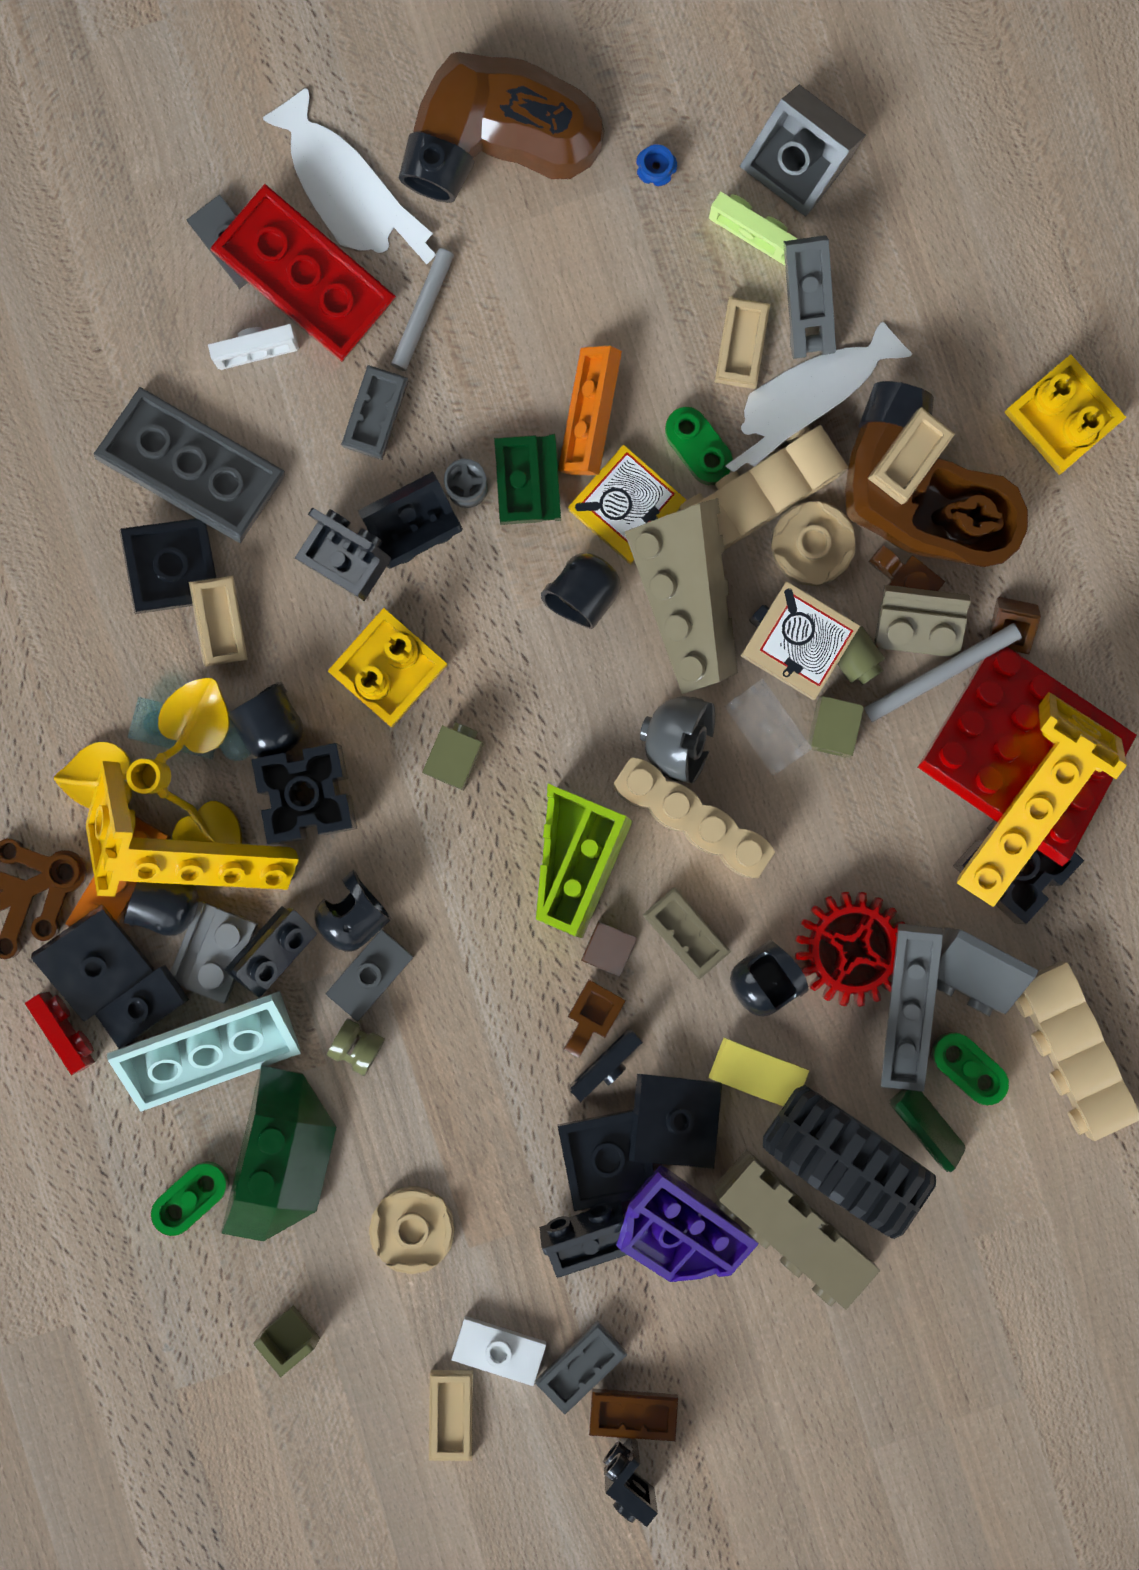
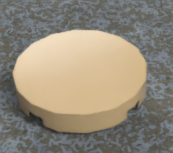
[771,501,856,586]
[369,1186,455,1274]

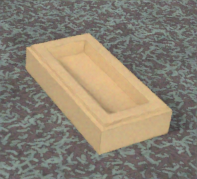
[714,297,770,389]
[868,407,955,505]
[189,575,248,667]
[429,1370,473,1461]

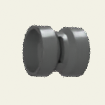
[444,459,488,508]

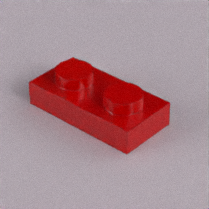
[25,991,95,1075]

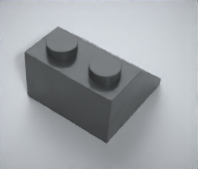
[739,84,866,217]
[937,927,1039,1017]

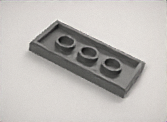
[94,387,285,544]

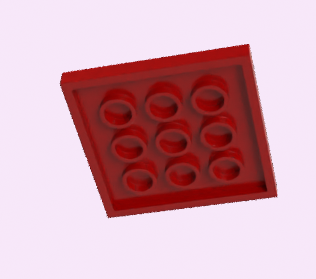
[917,646,1137,866]

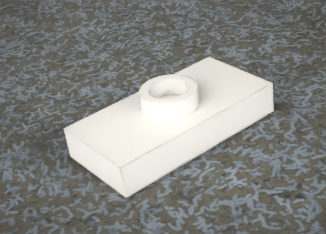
[208,324,299,370]
[451,1316,546,1386]

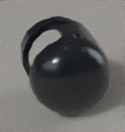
[541,553,621,629]
[228,682,304,758]
[314,869,391,952]
[123,882,199,936]
[730,940,809,1017]

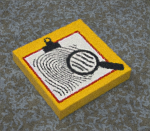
[568,445,687,565]

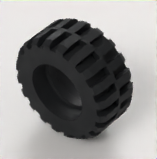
[763,1085,936,1239]

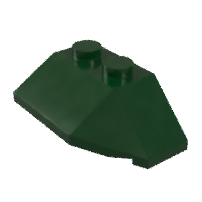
[221,1065,337,1242]

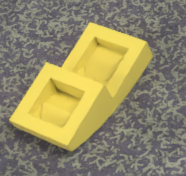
[708,1037,810,1106]

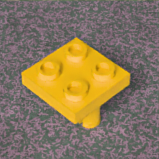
[1004,354,1127,475]
[328,608,448,728]

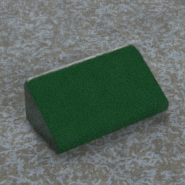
[889,1089,966,1173]

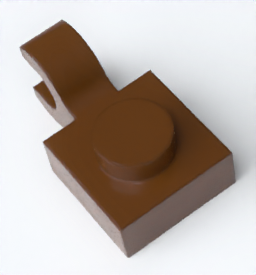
[868,545,946,591]
[564,979,626,1058]

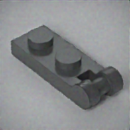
[783,235,836,359]

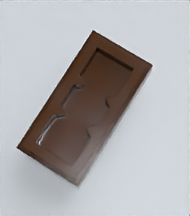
[589,1388,678,1442]

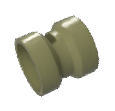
[327,1018,385,1076]

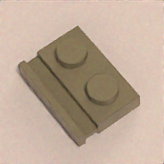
[874,585,971,657]

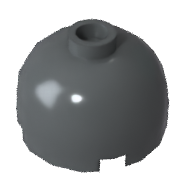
[640,696,716,783]

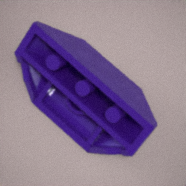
[616,1165,759,1282]

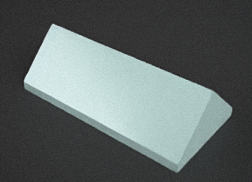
[107,991,301,1111]

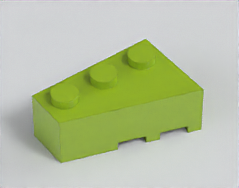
[536,784,633,938]

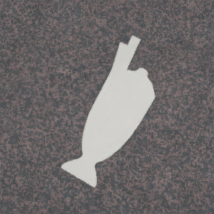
[263,88,436,264]
[726,322,912,472]

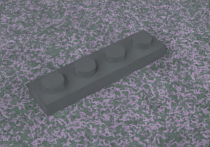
[881,924,943,1091]

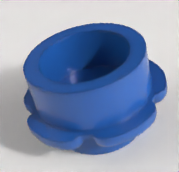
[636,144,677,186]

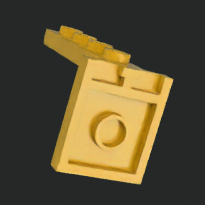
[957,692,1127,907]
[85,761,299,897]

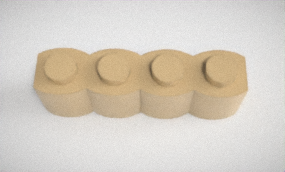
[680,425,849,551]
[613,758,775,878]
[1015,961,1139,1141]

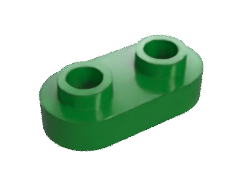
[665,407,733,485]
[931,1032,1009,1106]
[151,1161,229,1236]

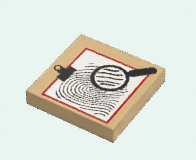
[741,581,860,700]

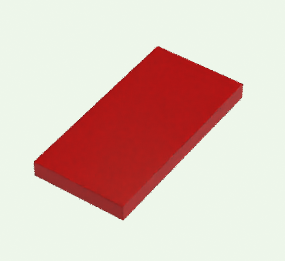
[210,184,396,362]

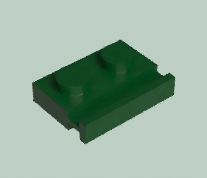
[494,434,561,525]

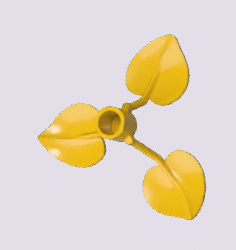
[54,678,242,844]

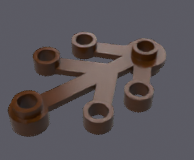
[0,838,87,959]

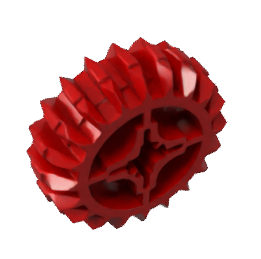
[795,891,905,1007]

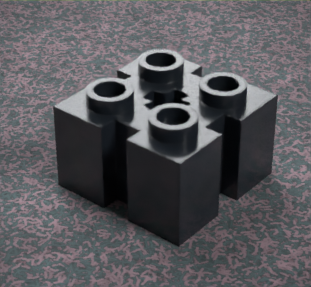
[251,743,358,845]
[953,820,1085,925]

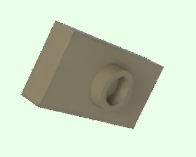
[643,887,731,980]

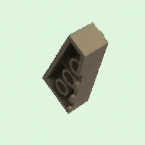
[625,498,738,694]
[713,1149,880,1310]

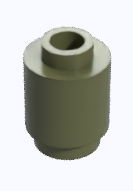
[837,620,886,685]

